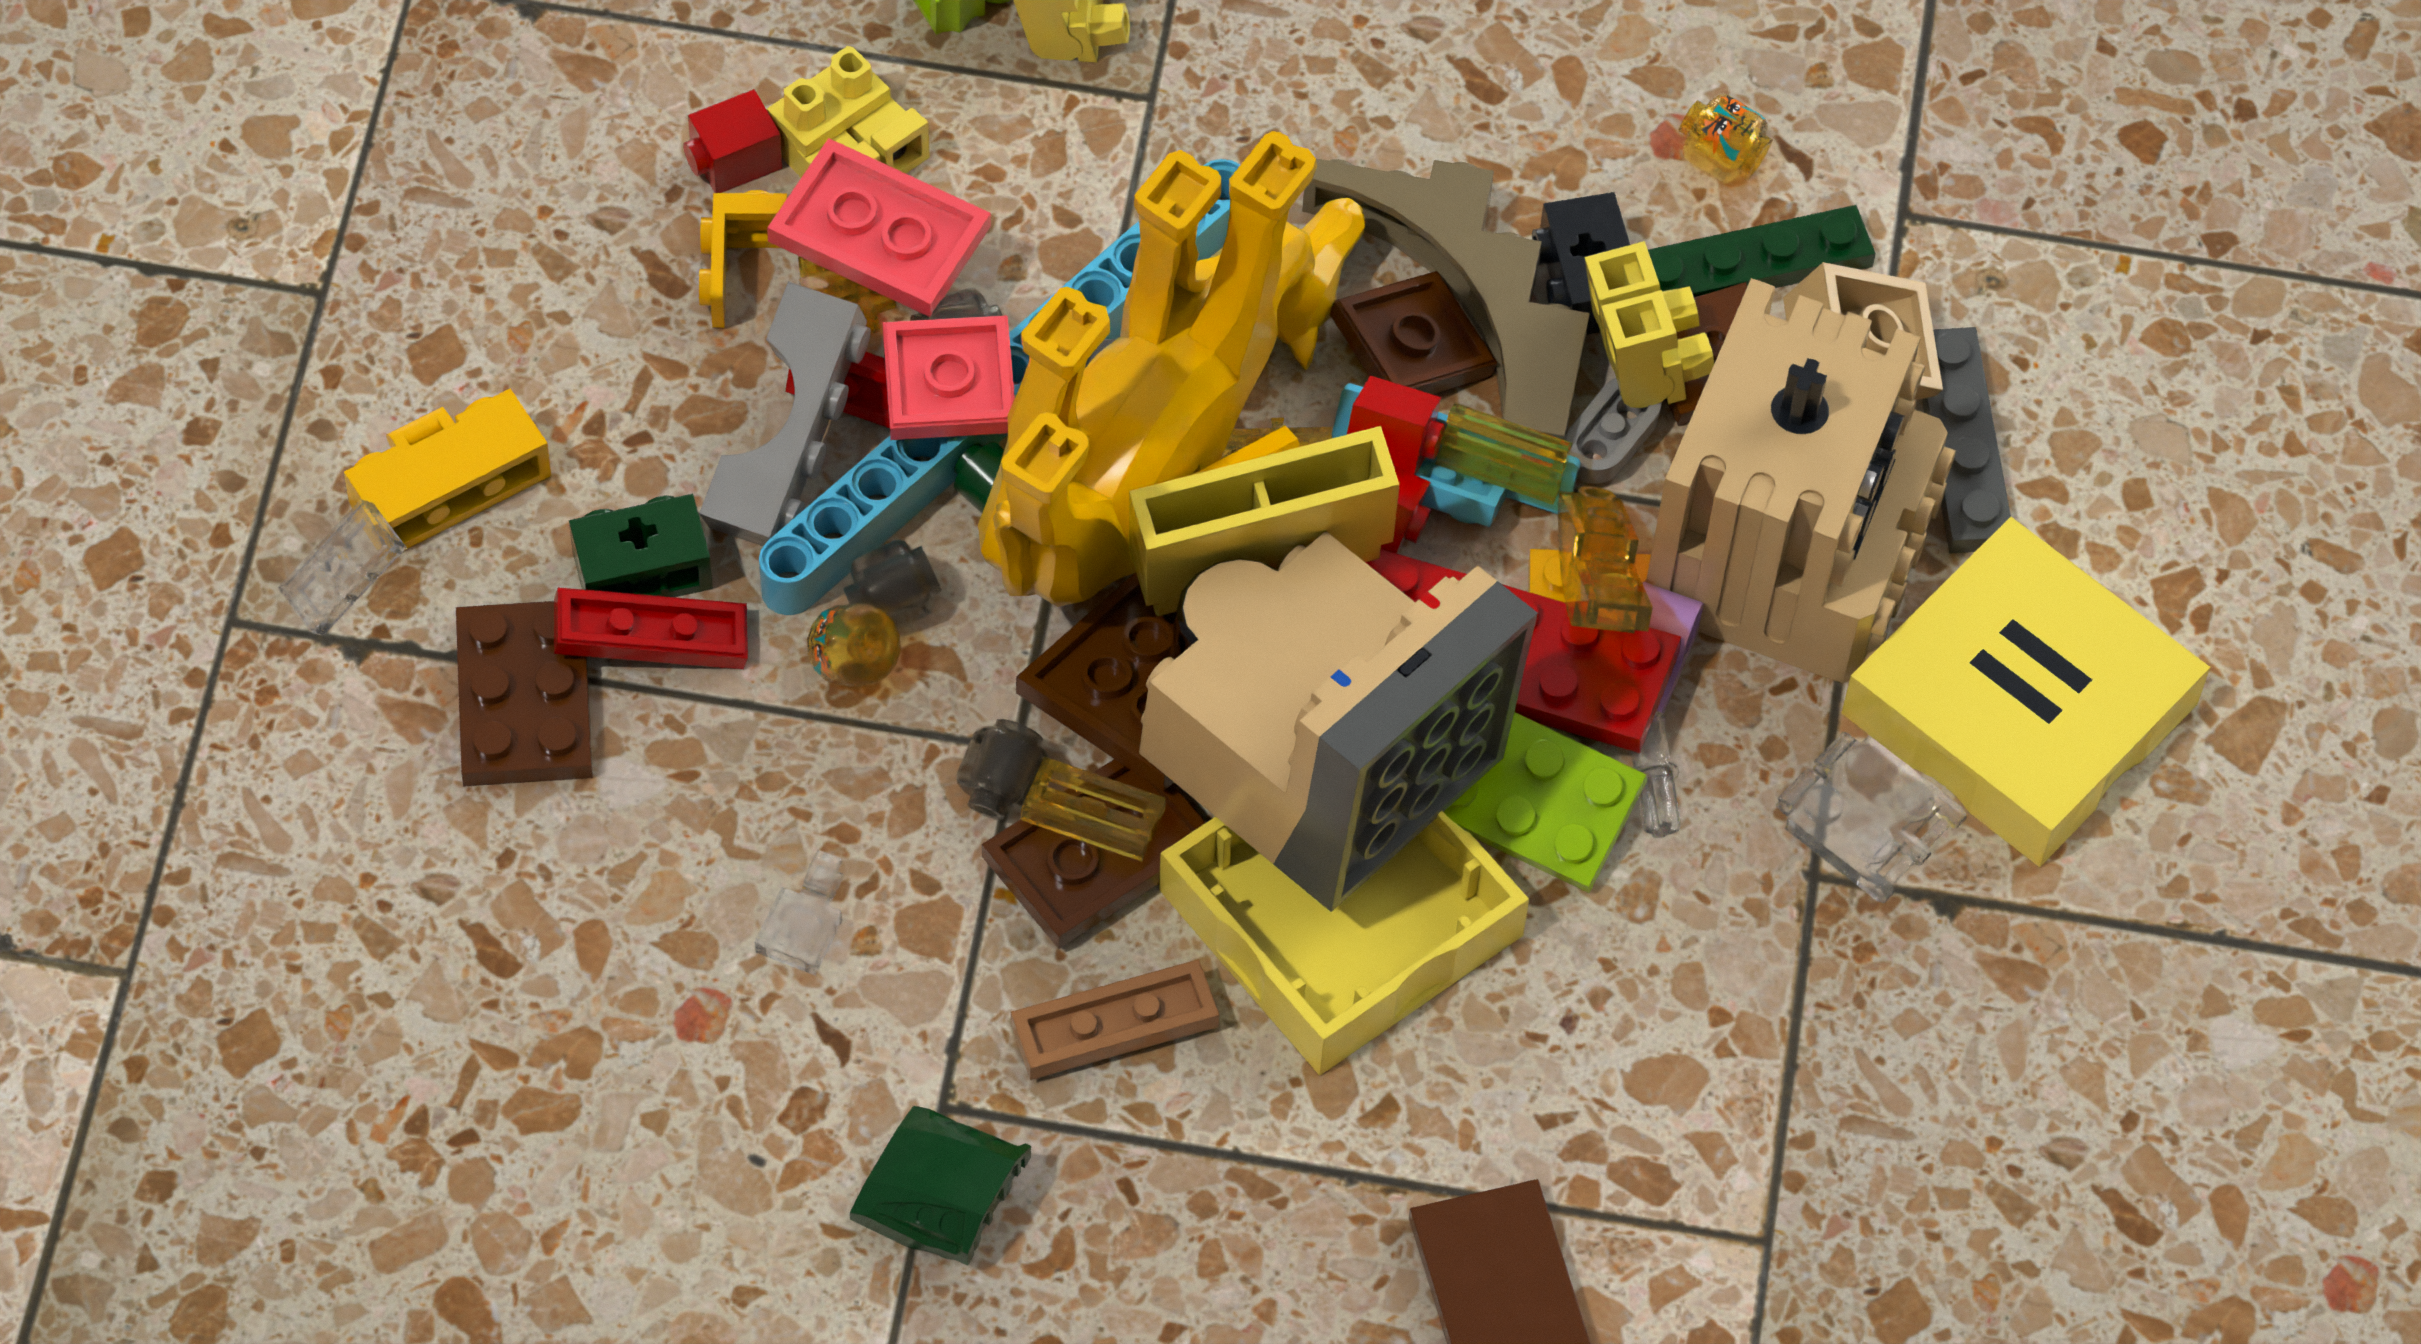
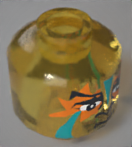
[1679,93,1773,183]
[807,603,901,686]

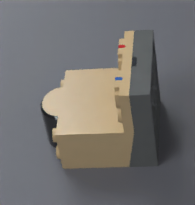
[1139,531,1538,912]

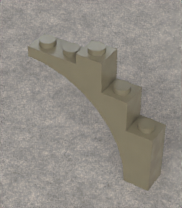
[1302,158,1590,453]

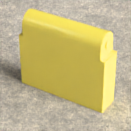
[1129,426,1399,616]

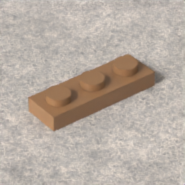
[1010,959,1220,1080]

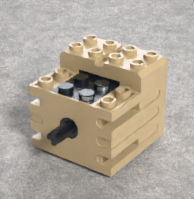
[1646,278,1956,683]

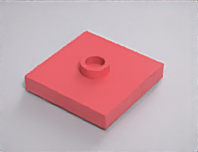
[882,315,1015,440]

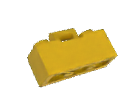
[344,388,551,560]

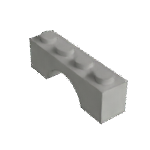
[699,281,871,546]

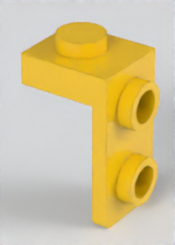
[699,190,787,328]

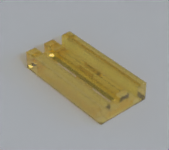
[1435,403,1573,505]
[1021,757,1166,862]

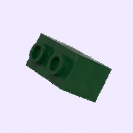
[569,493,713,597]

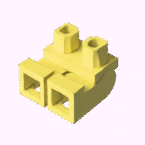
[1013,0,1130,63]
[767,46,930,178]
[1584,241,1714,408]

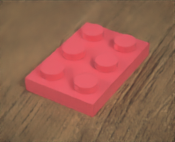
[767,138,991,317]

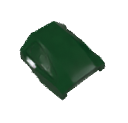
[850,1106,1031,1266]

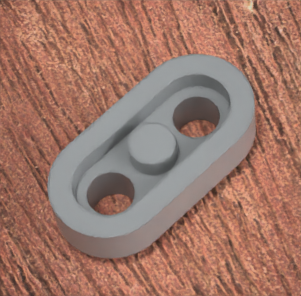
[1563,378,1661,484]

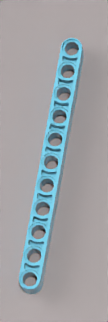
[759,159,1240,615]

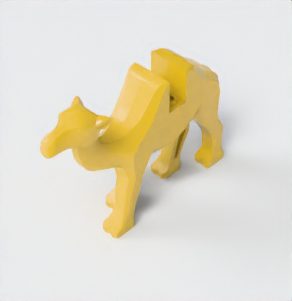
[978,131,1365,607]

